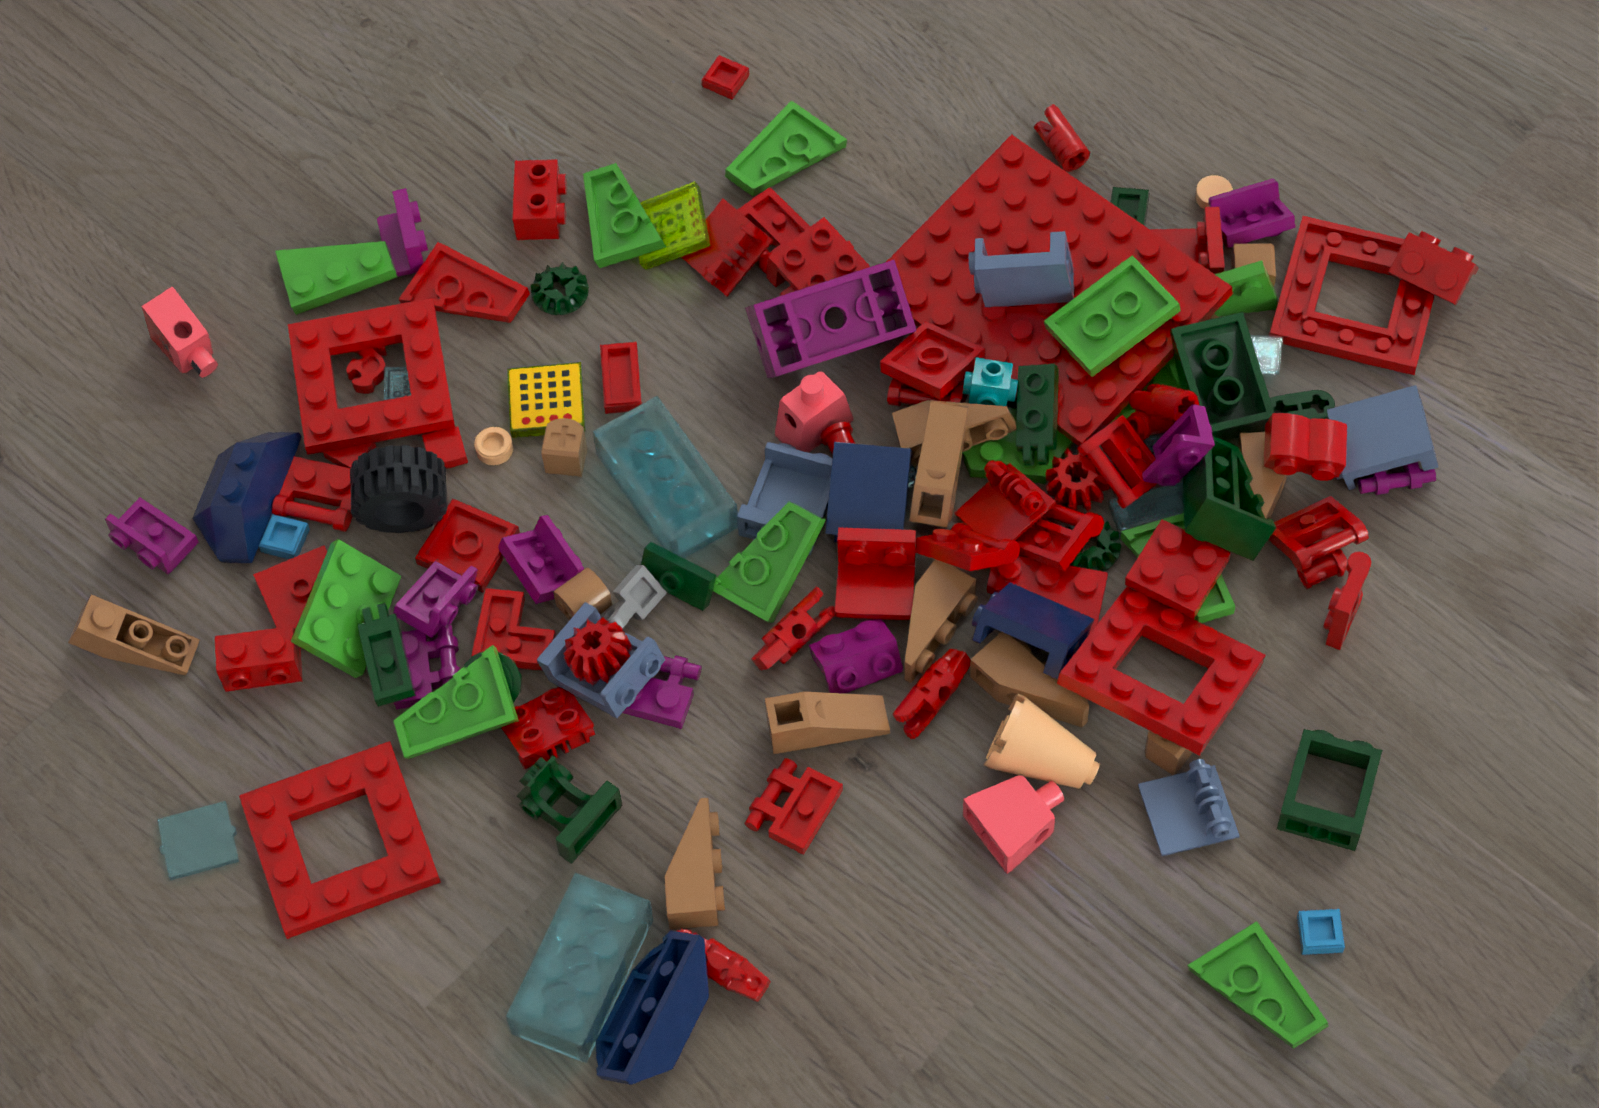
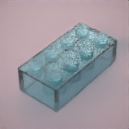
[592,396,738,558]
[506,873,654,1063]

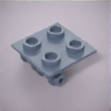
[1138,759,1239,856]

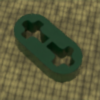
[1270,390,1335,419]

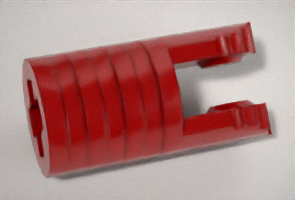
[1034,103,1090,172]
[1128,383,1199,422]

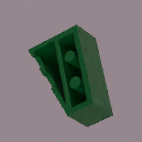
[1183,435,1276,561]

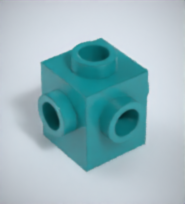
[962,357,1018,406]

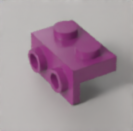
[1208,178,1295,248]
[377,188,428,277]
[1142,404,1215,486]
[105,497,199,575]
[498,515,584,604]
[393,561,478,638]
[809,619,903,694]

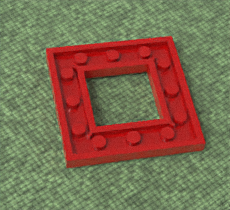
[1268,216,1446,375]
[288,298,455,455]
[1057,586,1266,756]
[239,741,441,939]

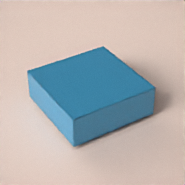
[259,514,310,559]
[1297,909,1345,955]

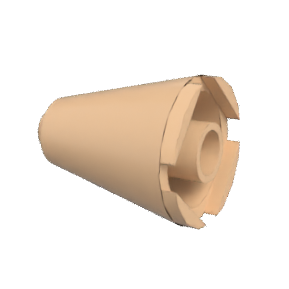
[984,694,1100,789]

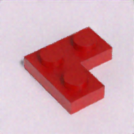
[471,588,556,671]

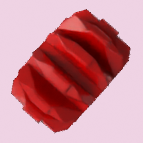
[1045,448,1110,512]
[563,617,632,686]

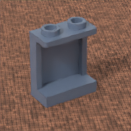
[969,231,1074,307]
[1327,385,1439,490]
[737,442,832,555]
[537,602,665,718]

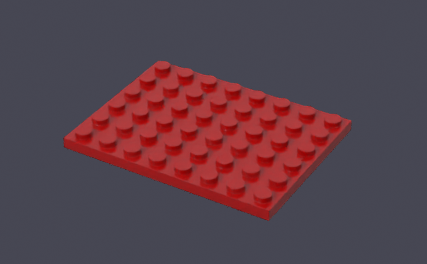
[886,134,1233,446]

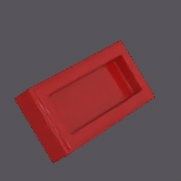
[600,342,642,414]

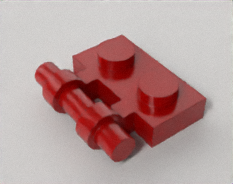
[744,758,843,855]

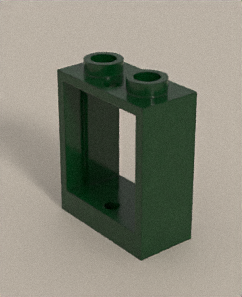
[1277,729,1383,851]

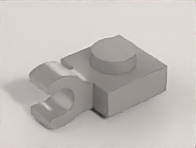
[601,565,667,628]

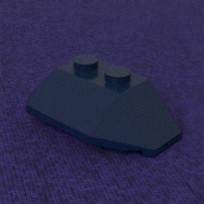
[193,432,302,563]
[596,931,709,1085]

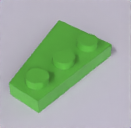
[725,100,847,197]
[713,501,826,623]

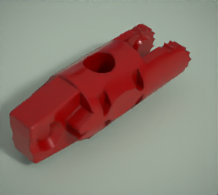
[751,586,835,670]
[892,649,971,739]
[677,928,771,1002]

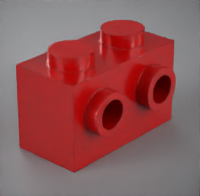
[512,159,567,240]
[215,626,303,692]

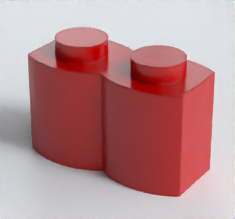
[1264,413,1347,481]

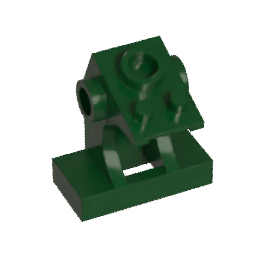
[517,756,623,864]

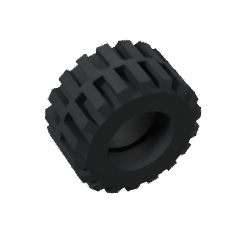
[350,445,447,533]

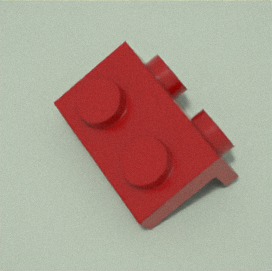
[1388,231,1479,306]

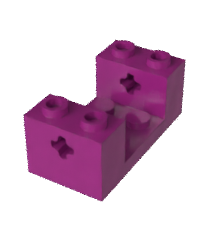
[745,260,917,378]

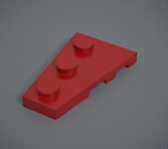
[398,242,530,323]
[987,556,1108,634]

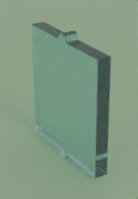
[157,801,239,880]

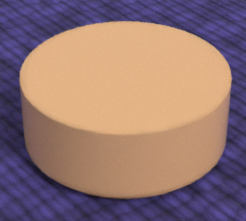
[1196,175,1233,209]
[474,427,513,465]

